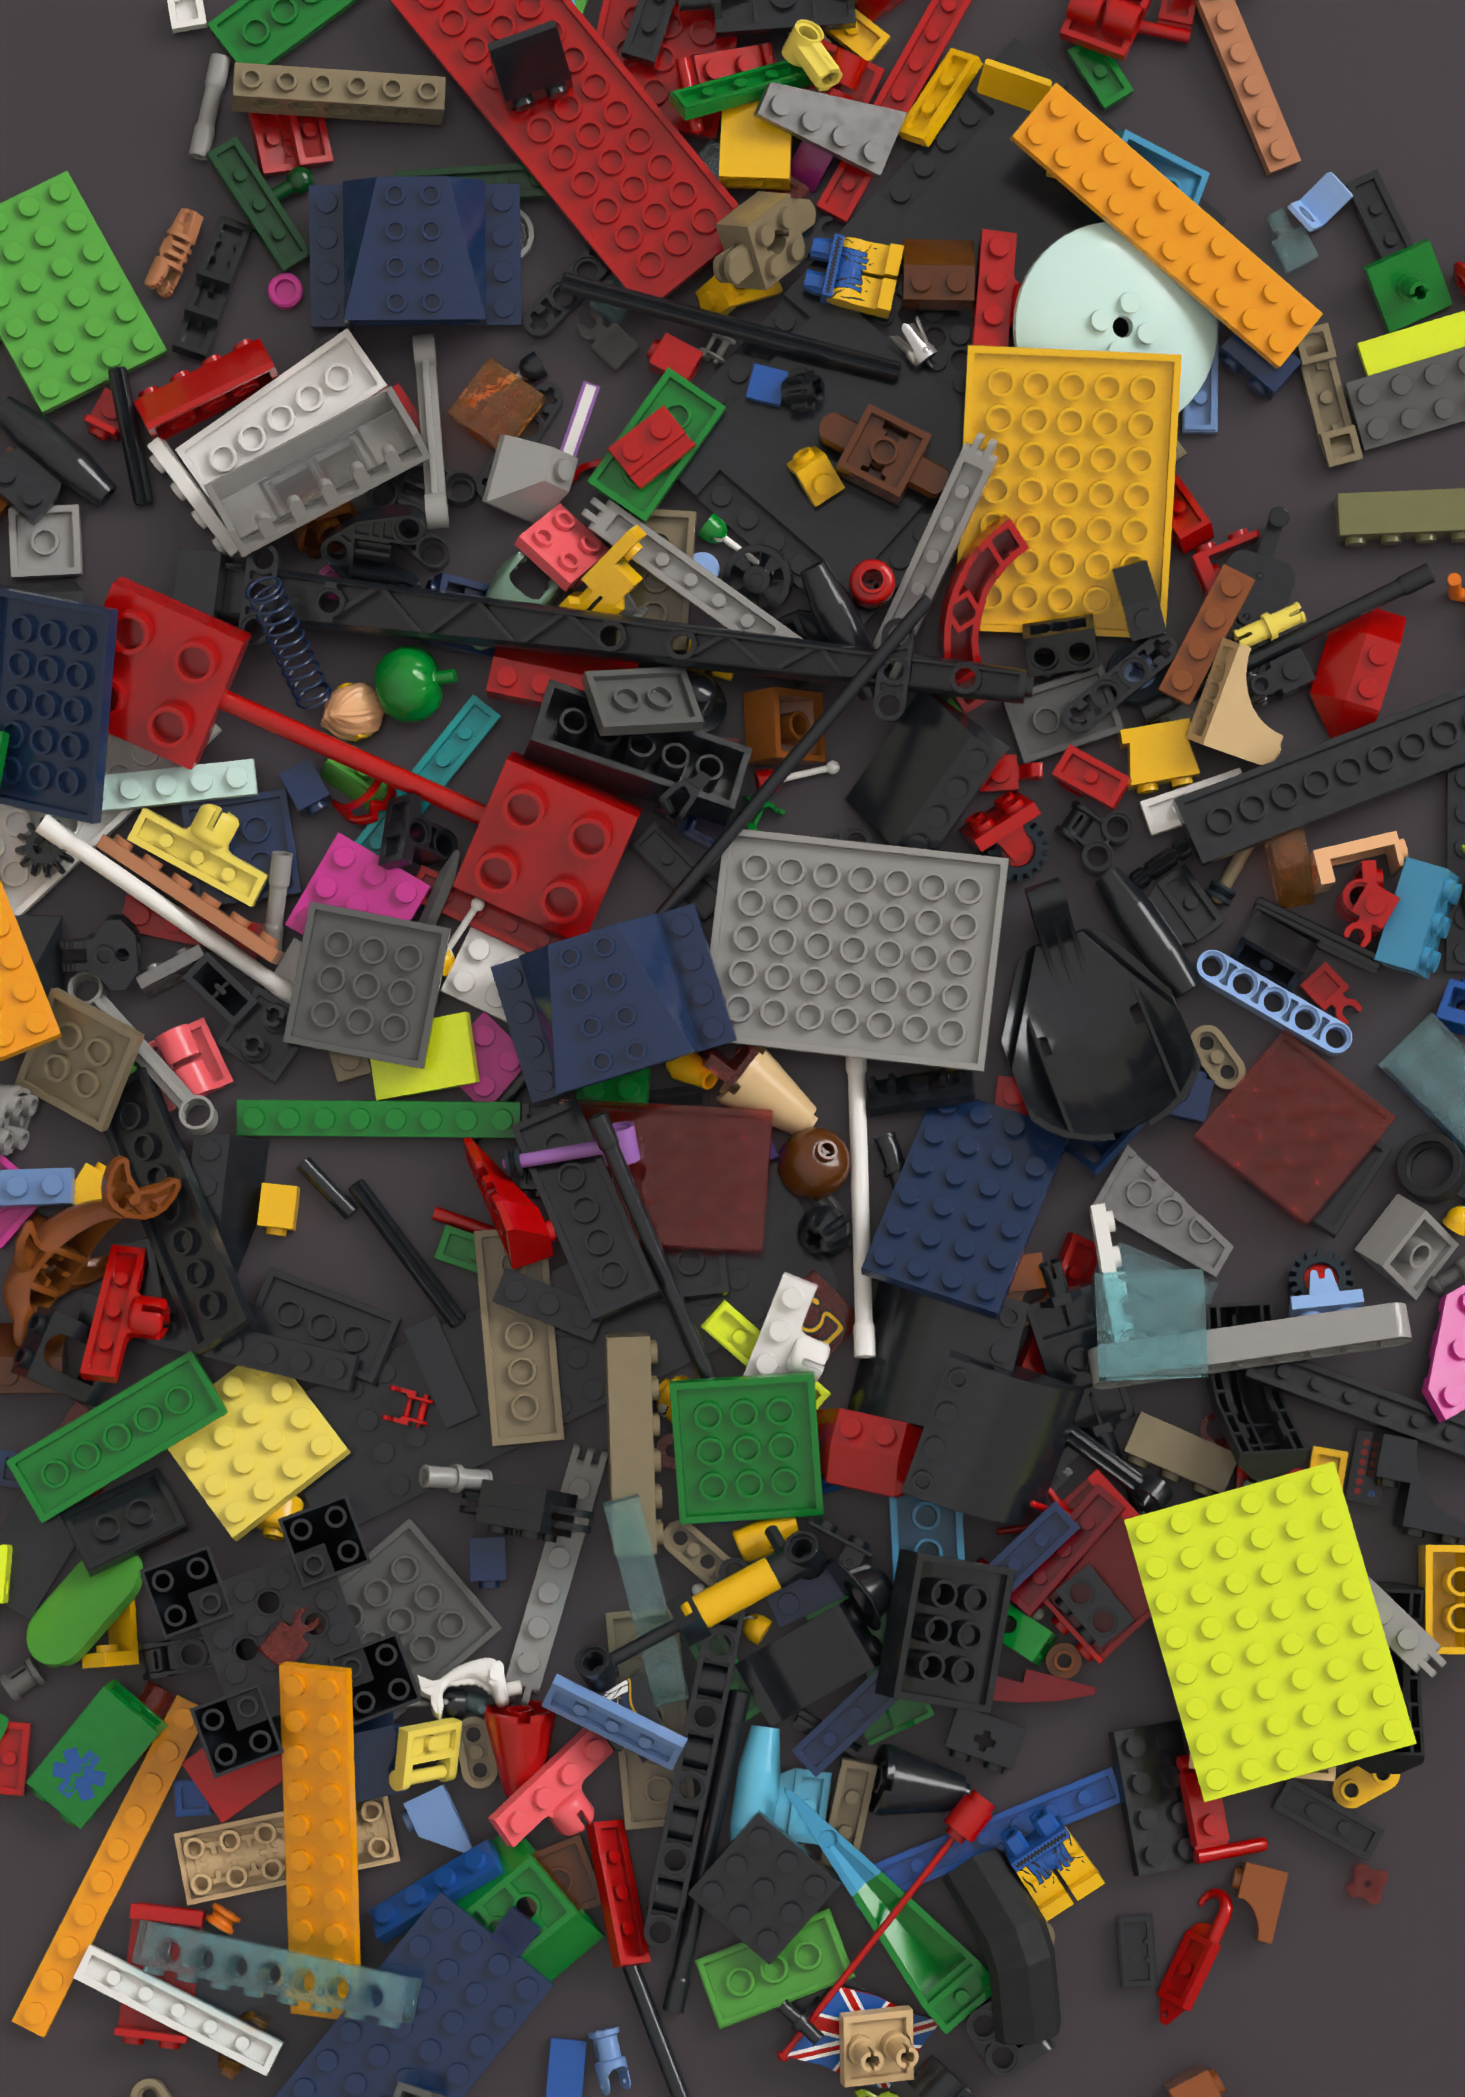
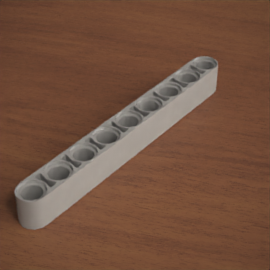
[1087,1302,1413,1389]

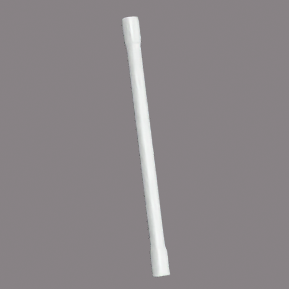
[35,814,294,1007]
[845,1057,876,1358]

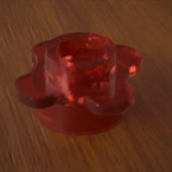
[1347,1863,1388,1905]

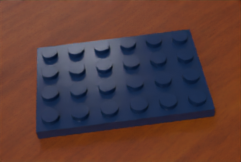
[0,587,118,824]
[861,1099,1070,1319]

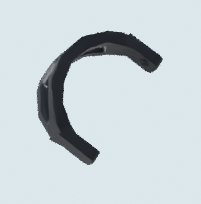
[653,771,710,830]

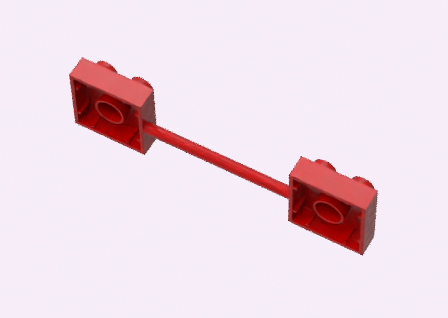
[103,576,643,938]

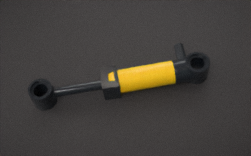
[575,1525,827,1693]

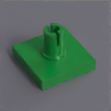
[1362,238,1453,333]

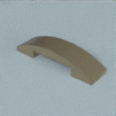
[1296,323,1363,468]

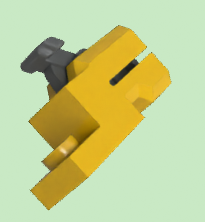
[559,524,649,618]

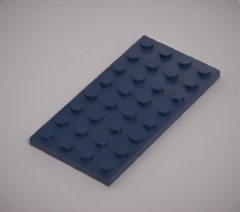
[275,1891,554,2097]

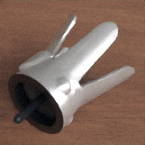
[888,315,938,369]

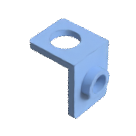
[1287,172,1353,232]

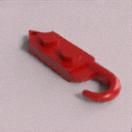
[1156,1888,1233,2026]

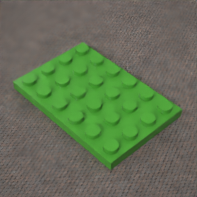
[0,171,167,416]

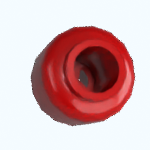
[849,559,895,608]

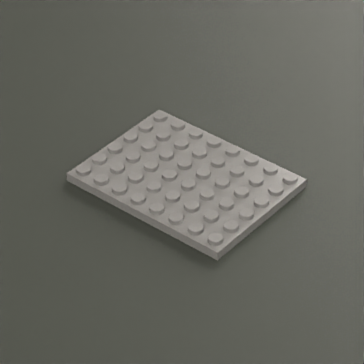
[710,827,1009,1073]

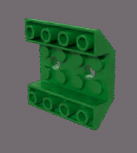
[409,1835,605,1981]

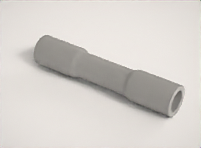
[188,53,231,160]
[261,851,293,957]

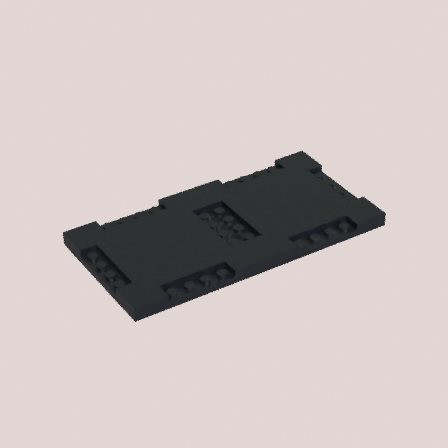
[675,38,1226,627]

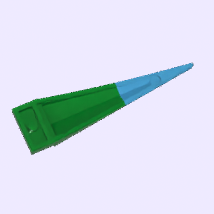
[784,1787,991,2034]

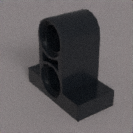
[378,793,458,870]

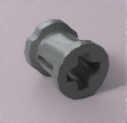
[0,1656,46,1703]

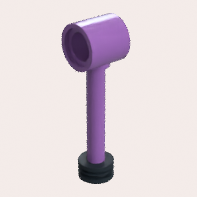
[502,1121,641,1178]

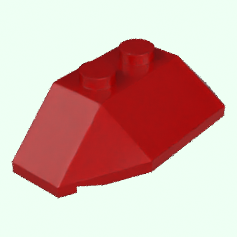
[1309,608,1407,739]
[817,1408,923,1499]

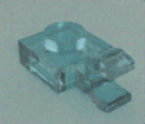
[1267,209,1319,275]

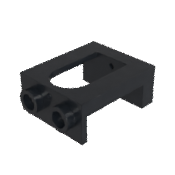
[11,1306,108,1407]

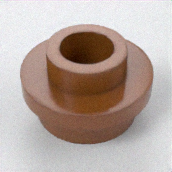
[1046,1643,1082,1679]

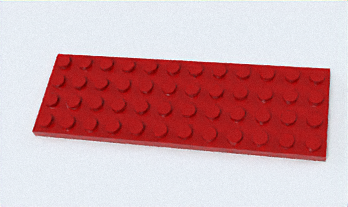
[389,0,739,298]

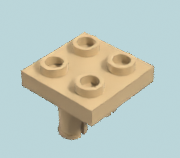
[839,2005,919,2087]

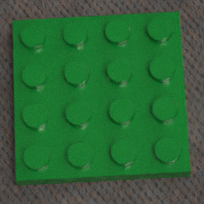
[669,1372,824,1525]

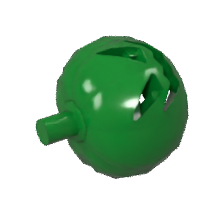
[375,645,457,723]

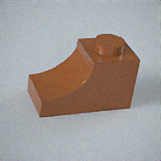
[1231,1861,1288,1944]

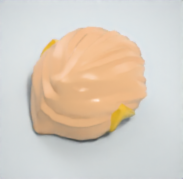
[320,683,385,742]

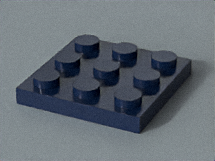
[181,788,302,907]

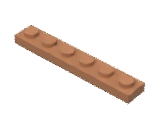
[1194,0,1301,176]
[96,834,285,965]

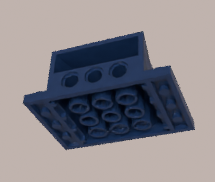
[309,176,522,328]
[490,903,737,1103]

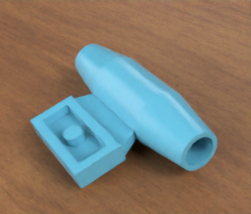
[730,1725,832,1845]

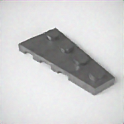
[753,82,907,177]
[1092,1144,1234,1278]

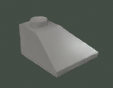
[482,434,578,524]

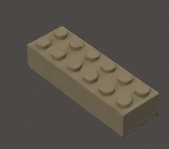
[604,1331,664,1555]

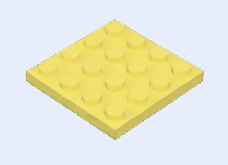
[168,1365,351,1542]

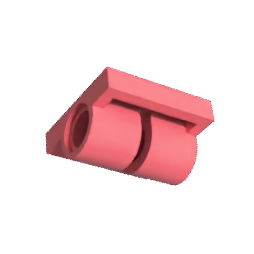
[514,503,610,592]
[149,1017,235,1113]

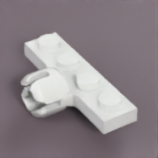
[743,1272,830,1383]

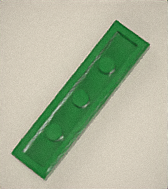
[670,60,811,121]

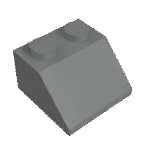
[1354,1194,1459,1300]

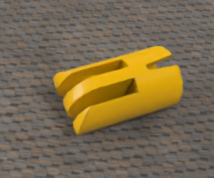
[732,1517,800,1564]

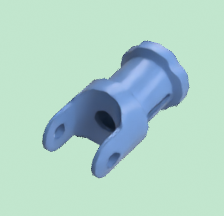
[587,2026,631,2096]

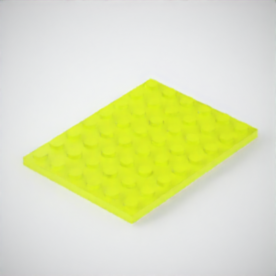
[1124,1461,1417,1802]

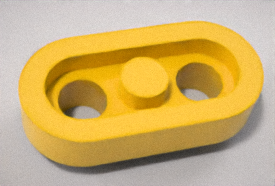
[1331,1765,1400,1809]

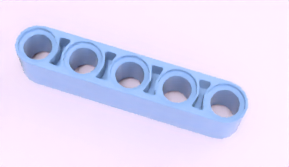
[1194,950,1353,1057]

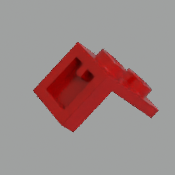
[1190,528,1260,599]

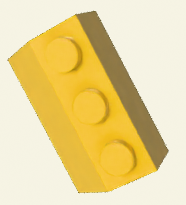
[1418,1545,1465,1654]

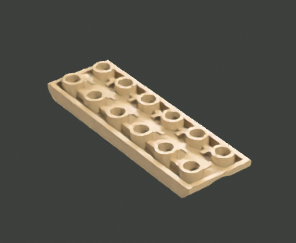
[174,1796,401,1905]

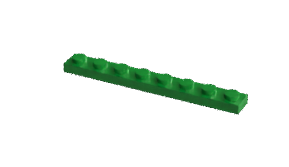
[237,1099,522,1138]

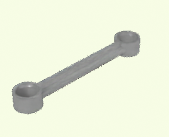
[412,333,449,529]
[68,971,218,1136]

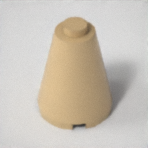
[716,1046,818,1135]

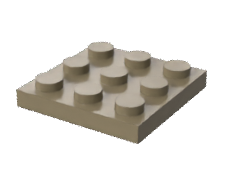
[14,987,145,1132]

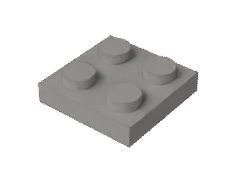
[8,504,83,580]

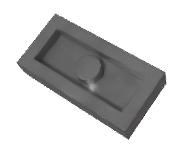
[135,944,205,1000]

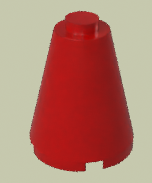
[484,1700,556,1797]

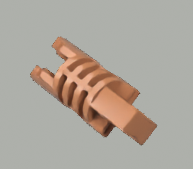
[144,208,203,299]

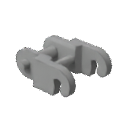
[692,333,736,364]

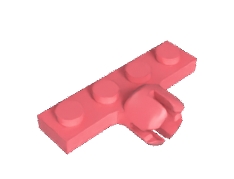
[488,1727,614,1847]

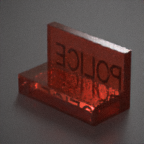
[700,1045,758,1087]

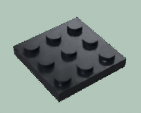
[687,1810,842,1965]

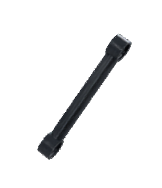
[1013,1370,1173,1513]

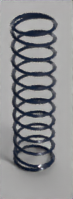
[245,576,332,709]

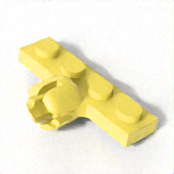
[127,803,269,907]

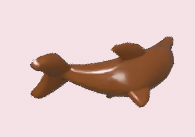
[3,1155,181,1347]

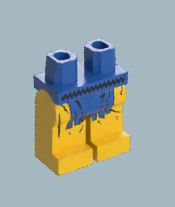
[803,234,904,319]
[1001,1807,1105,1921]

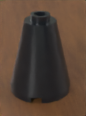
[868,1744,971,1816]

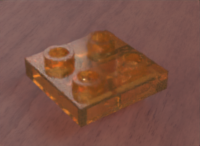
[447,357,547,449]

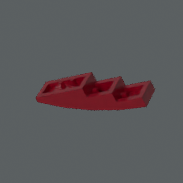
[993,1668,1096,1703]

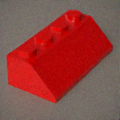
[133,338,278,441]
[486,648,639,708]

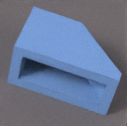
[401,1784,474,1853]

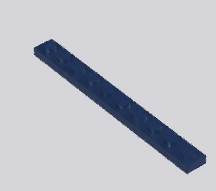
[791,1501,1081,1777]

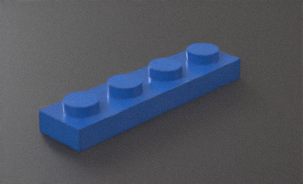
[369,1839,503,1944]

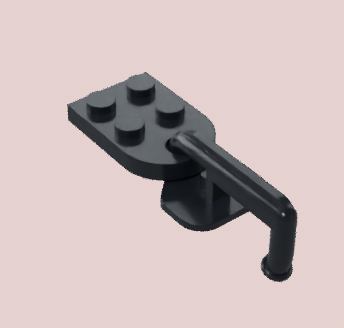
[1200,506,1295,708]

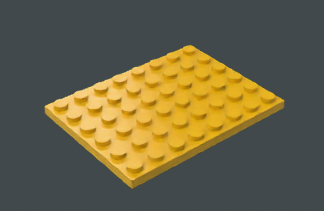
[956,345,1182,638]

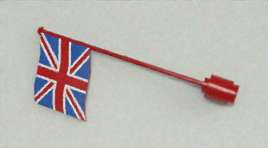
[777,1789,996,2089]

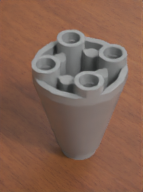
[0,1084,39,1156]

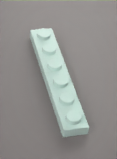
[44,759,258,818]

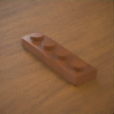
[1158,564,1256,707]

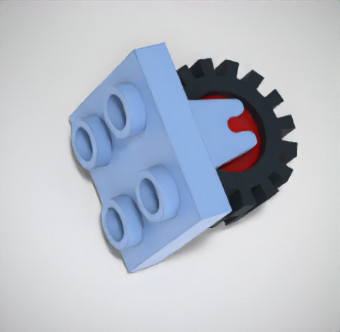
[1287,1249,1364,1318]

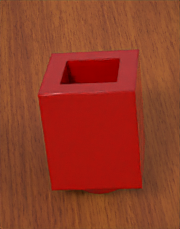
[646,332,703,382]

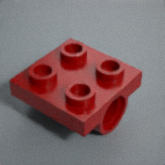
[1059,0,1151,62]
[801,40,886,104]
[1335,860,1384,941]

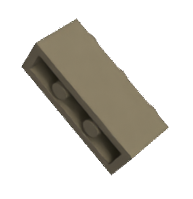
[1122,1411,1237,1497]

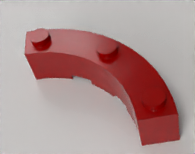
[939,514,1029,715]

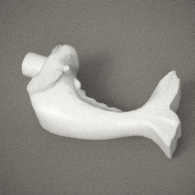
[417,1658,522,1720]

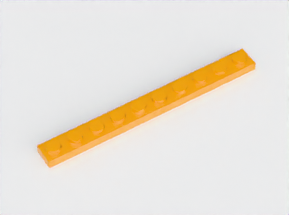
[12,1694,199,2038]

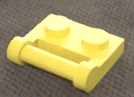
[389,1717,462,1792]

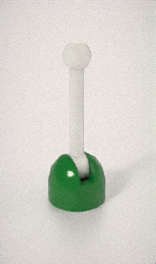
[697,513,774,574]

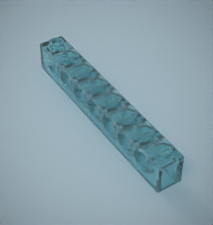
[131,1919,422,2029]

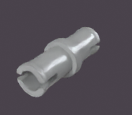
[418,1464,493,1493]

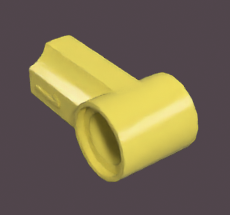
[782,19,843,92]

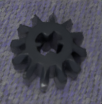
[15,818,75,879]

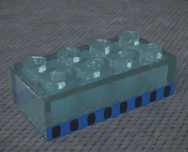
[1376,1012,1465,1155]

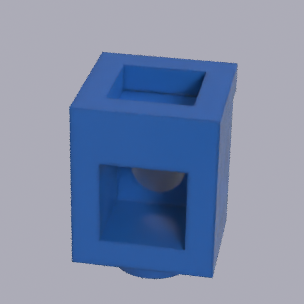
[1436,978,1465,1036]

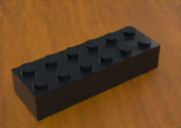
[523,679,753,827]

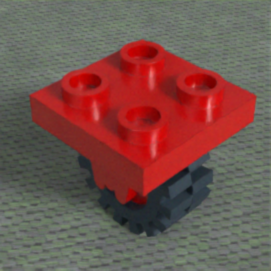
[958,791,1050,882]

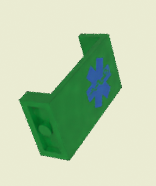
[26,1679,169,1830]

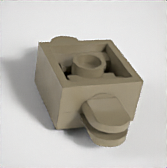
[713,191,816,290]

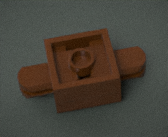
[819,403,949,506]

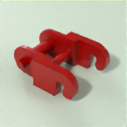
[381,1385,434,1428]

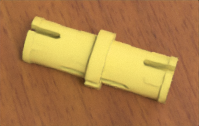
[1232,601,1306,647]

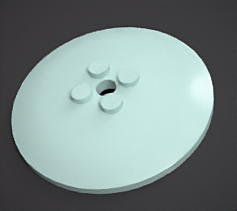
[1013,222,1218,412]

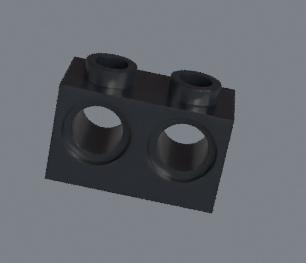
[1023,614,1100,678]
[1054,1563,1135,1648]

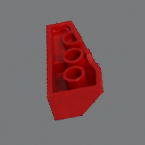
[463,1137,557,1270]

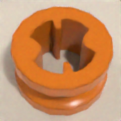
[205,1902,241,1935]

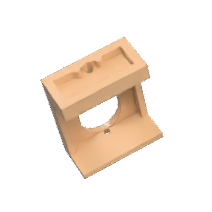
[1305,831,1408,894]

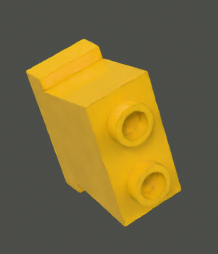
[1118,718,1200,794]

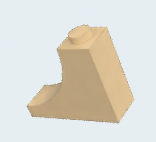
[1186,637,1283,766]

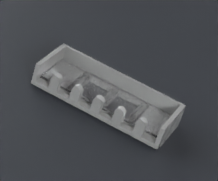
[204,386,431,557]

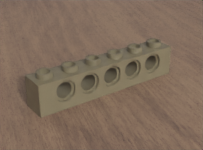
[232,62,446,126]

